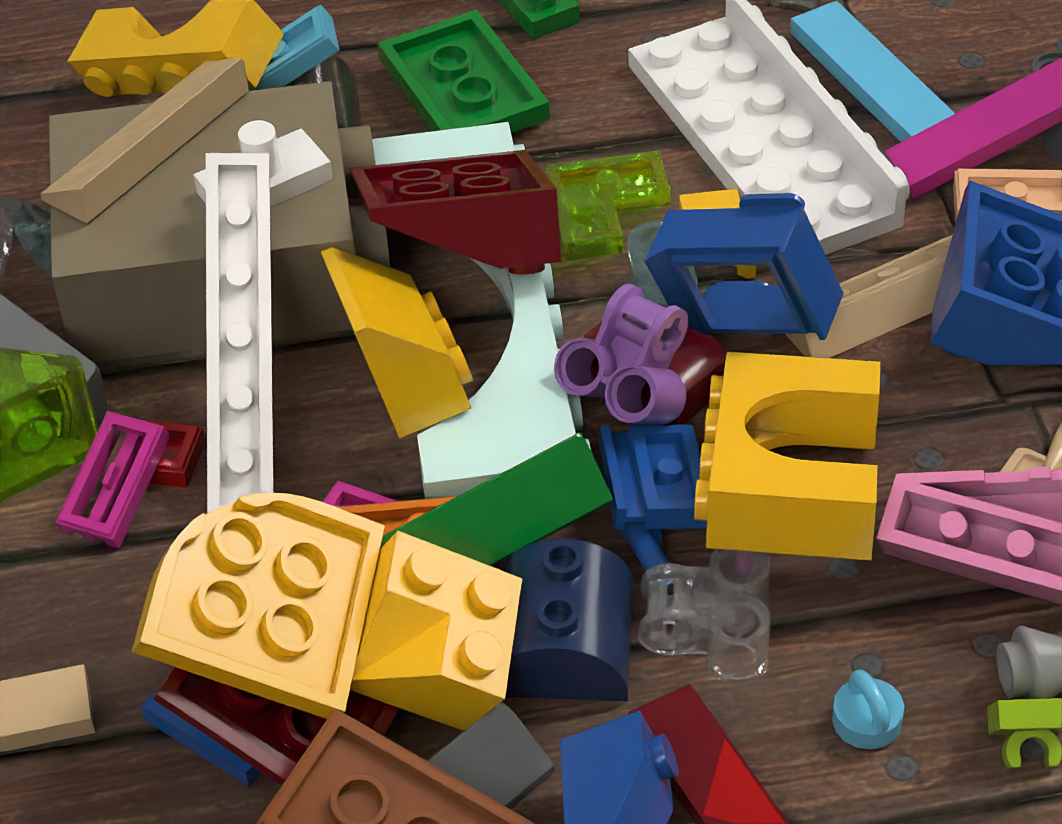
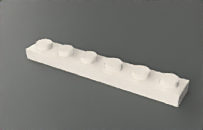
[205,153,273,513]

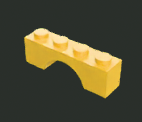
[67,0,284,97]

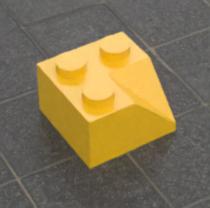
[350,531,522,731]

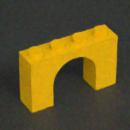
[694,352,880,561]

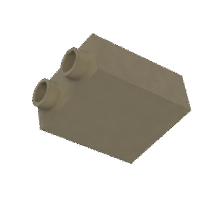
[49,81,390,363]

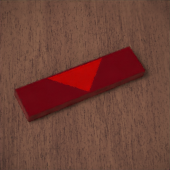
[629,684,789,824]

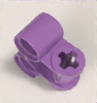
[554,283,688,425]

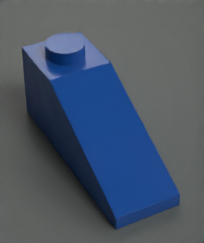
[560,710,679,824]

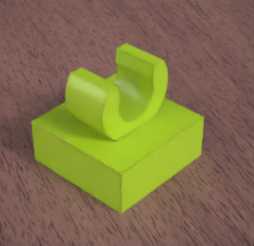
[987,698,1062,769]

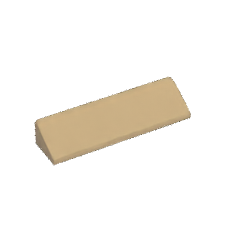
[41,57,249,224]
[785,234,953,358]

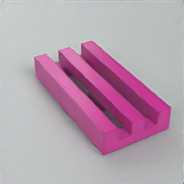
[55,411,170,549]

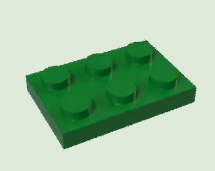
[378,10,550,133]

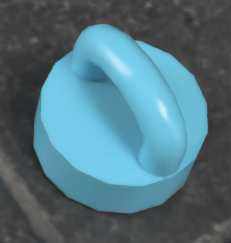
[832,669,905,750]

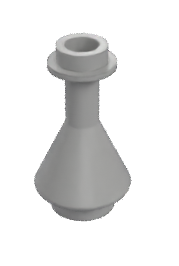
[996,625,1062,699]

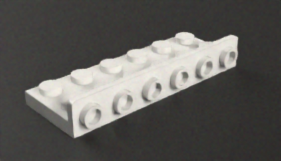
[628,0,910,255]

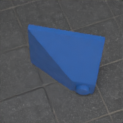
[930,181,1062,365]

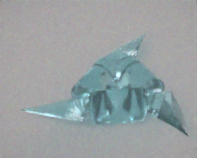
[0,196,52,280]

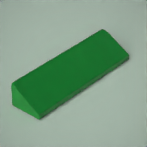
[380,432,613,567]

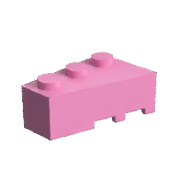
[876,467,1062,605]

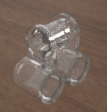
[638,549,771,685]

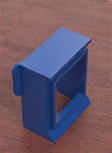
[644,193,844,340]

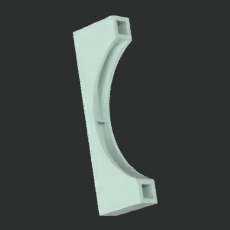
[372,122,591,499]

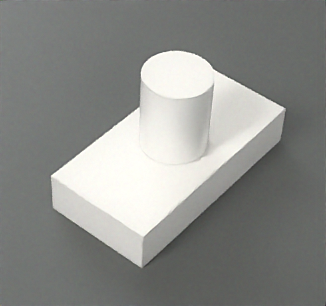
[193,120,333,207]

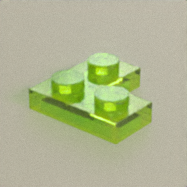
[545,150,670,261]

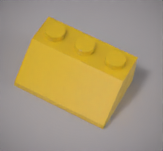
[321,247,473,439]

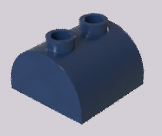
[501,539,634,701]

